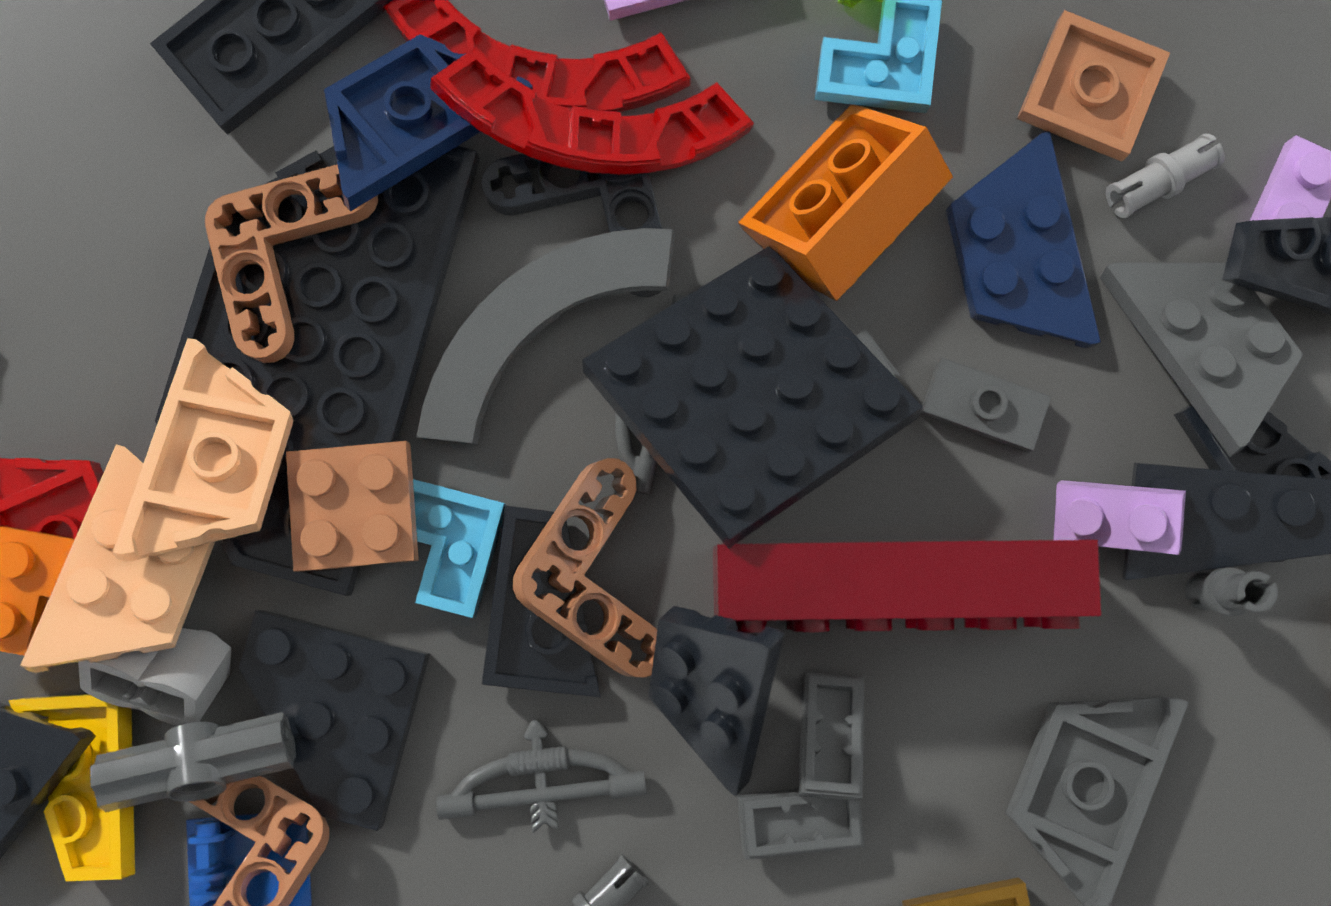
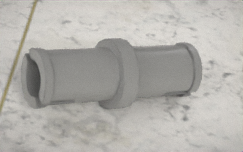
[1105,133,1225,218]

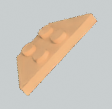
[112,338,294,562]
[21,444,215,673]

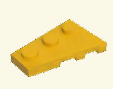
[9,694,135,881]

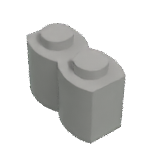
[78,628,231,726]

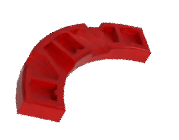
[383,0,691,112]
[430,47,755,174]

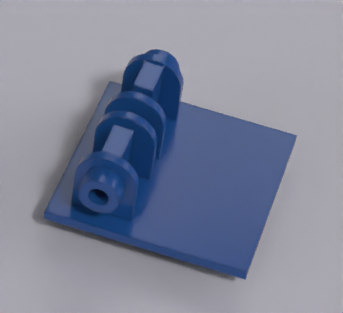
[186,813,312,906]

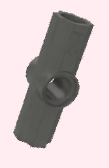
[90,712,296,812]

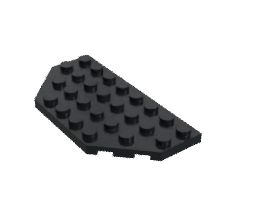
[155,146,480,596]

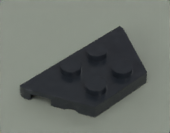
[648,606,784,797]
[0,703,96,859]

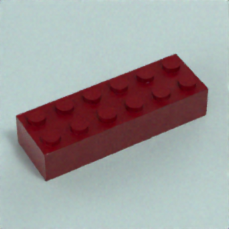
[713,540,1101,633]

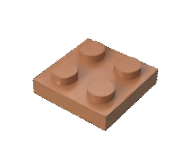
[1017,10,1170,162]
[286,441,419,572]

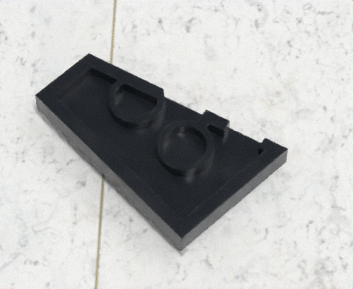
[1222,217,1331,315]
[1174,404,1331,562]
[481,506,601,698]

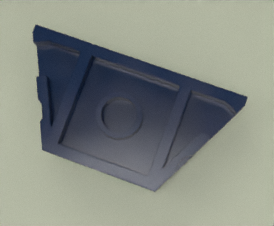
[324,34,533,212]
[946,132,1101,348]

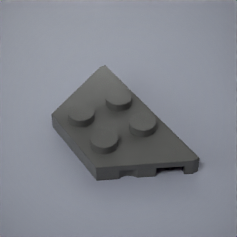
[1100,263,1304,457]
[1005,697,1189,906]

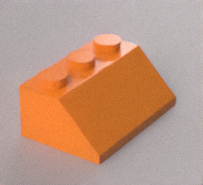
[738,104,953,301]

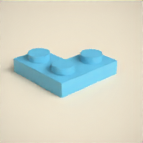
[815,0,942,114]
[413,479,507,618]

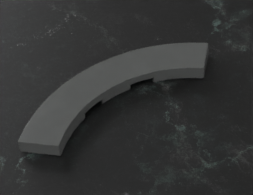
[416,228,675,445]

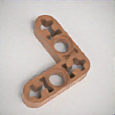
[205,164,378,363]
[513,458,657,677]
[188,776,330,906]

